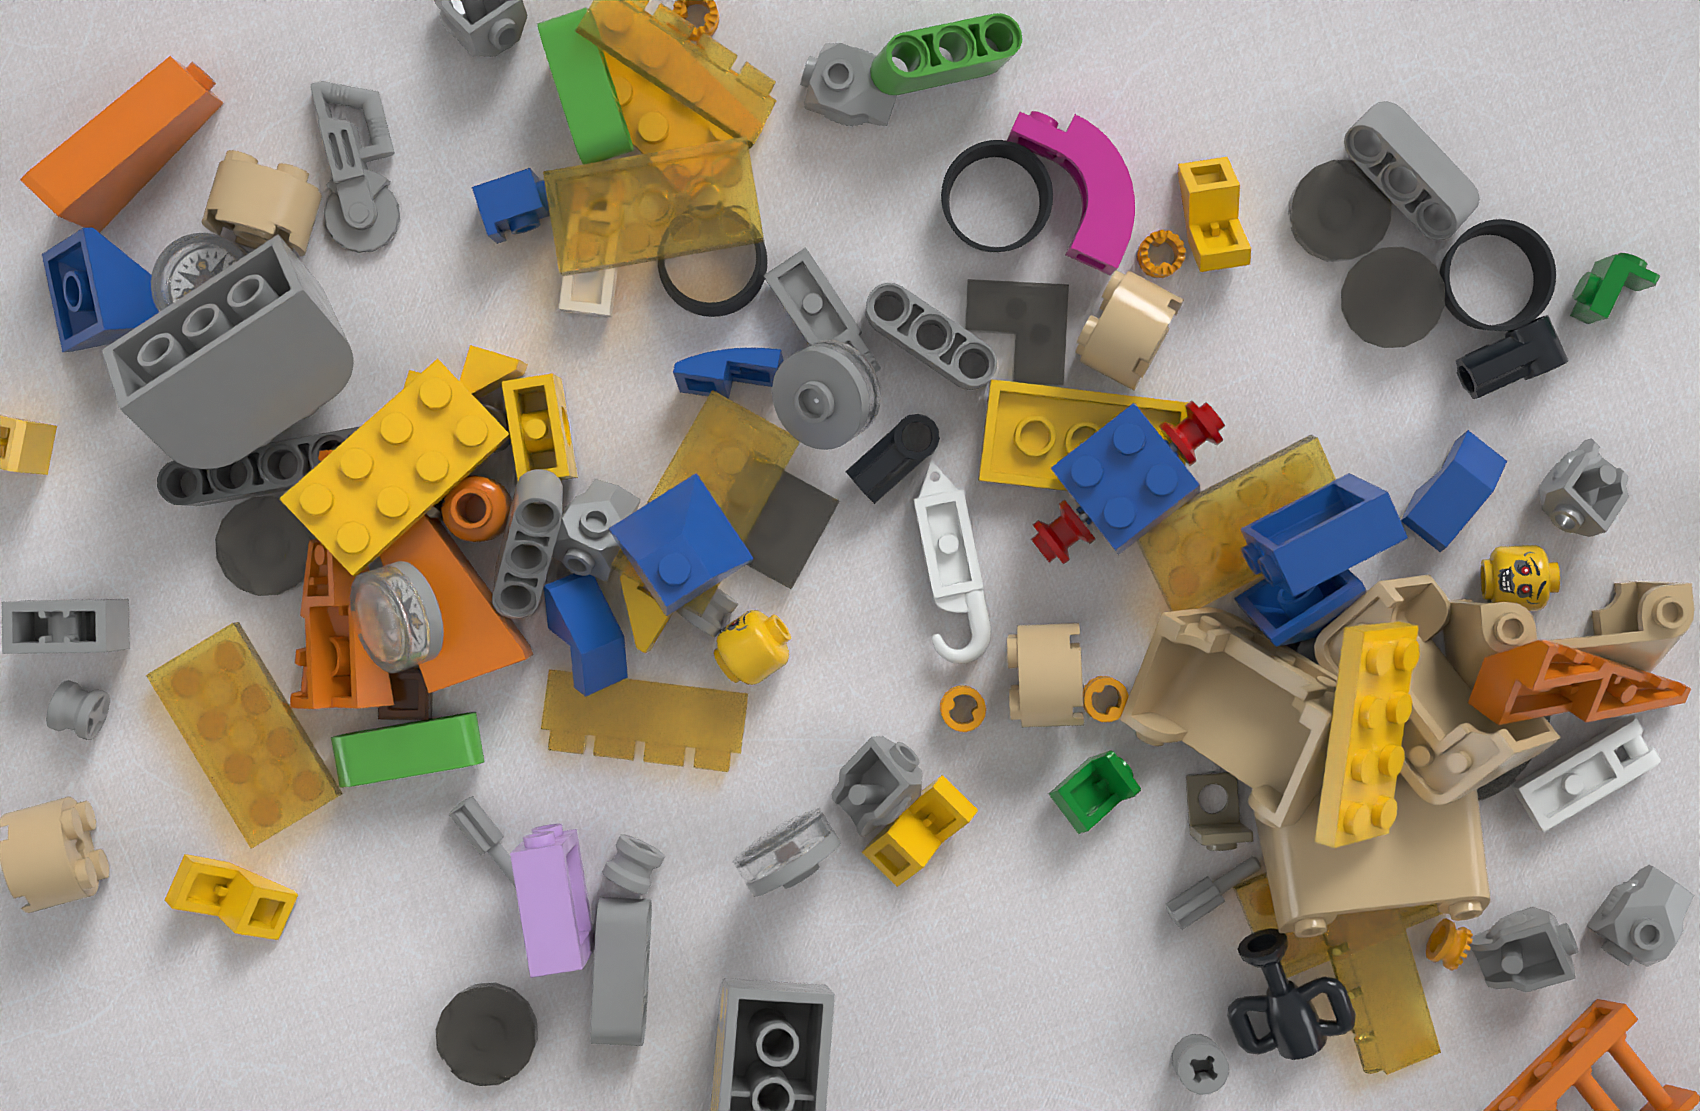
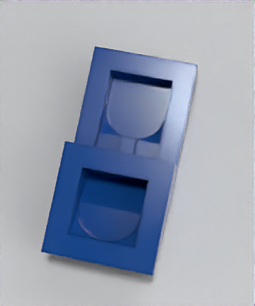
[673,347,784,400]

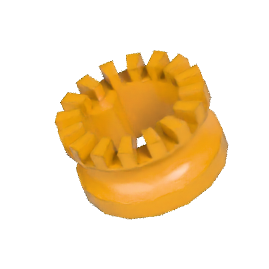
[672,0,719,42]
[1137,230,1186,278]
[1083,676,1129,722]
[940,685,986,732]
[1426,918,1473,971]

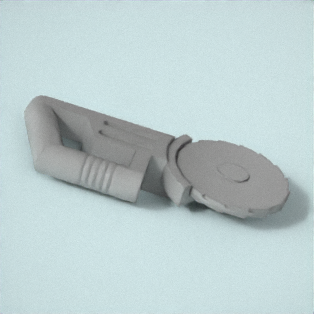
[311,81,400,253]

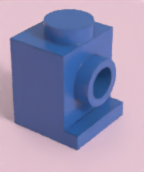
[472,168,557,244]

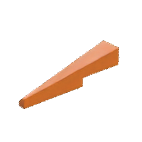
[290,450,394,709]
[1468,640,1691,725]

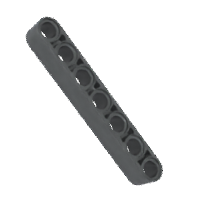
[157,405,511,506]

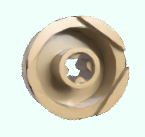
[202,150,322,257]
[1075,270,1184,391]
[1007,623,1084,728]
[0,796,109,913]

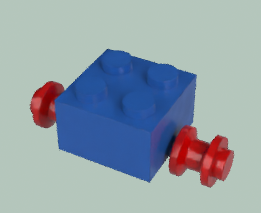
[1031,400,1225,564]

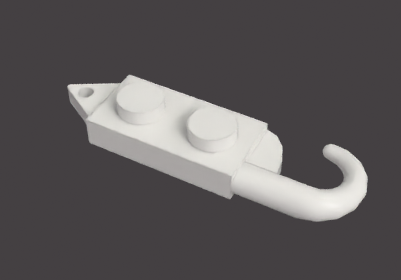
[913,462,991,664]

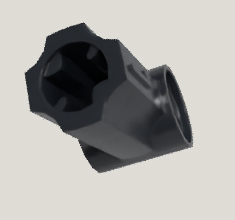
[1455,315,1569,399]
[845,414,940,504]

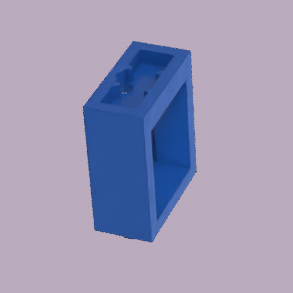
[1240,473,1408,597]

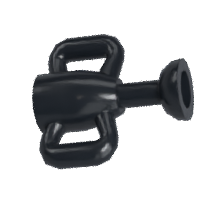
[1227,928,1356,1060]

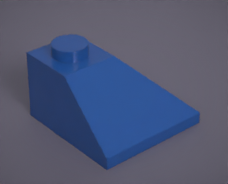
[42,228,164,353]
[609,473,754,616]
[1234,569,1366,647]

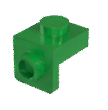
[1570,253,1660,324]
[1048,750,1141,834]

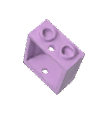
[510,823,595,978]

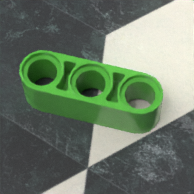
[537,7,634,167]
[870,13,1023,95]
[331,712,485,788]

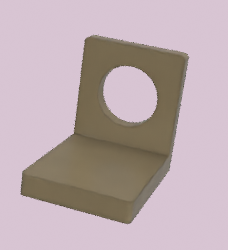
[1185,772,1253,851]

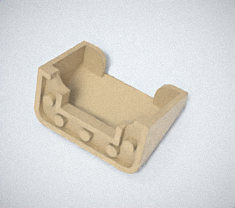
[1314,575,1561,805]
[1443,581,1694,690]
[1120,607,1338,828]
[1255,772,1491,938]

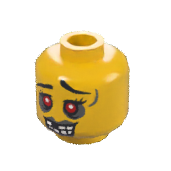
[1480,545,1560,611]
[714,610,791,685]

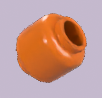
[441,475,512,542]

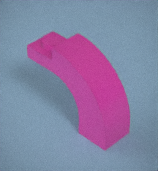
[1007,111,1135,276]

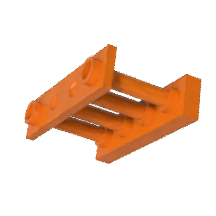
[1483,999,1700,1111]

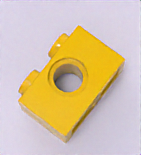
[501,373,578,481]

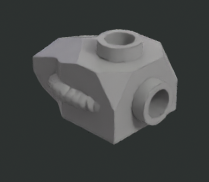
[434,0,528,57]
[800,43,897,127]
[1539,438,1629,537]
[552,479,641,582]
[832,736,922,837]
[1587,865,1694,967]
[1469,907,1578,992]

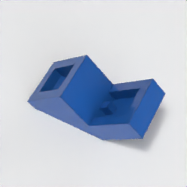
[1401,430,1507,552]
[543,573,628,697]

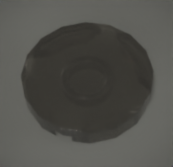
[1288,160,1392,262]
[1341,247,1445,348]
[215,496,317,596]
[436,983,538,1086]

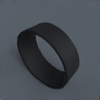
[941,140,1053,252]
[658,206,768,317]
[1438,219,1556,331]

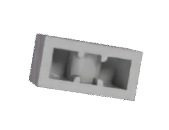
[2,599,130,654]

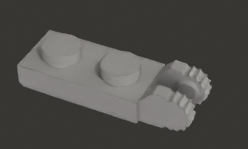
[763,247,881,375]

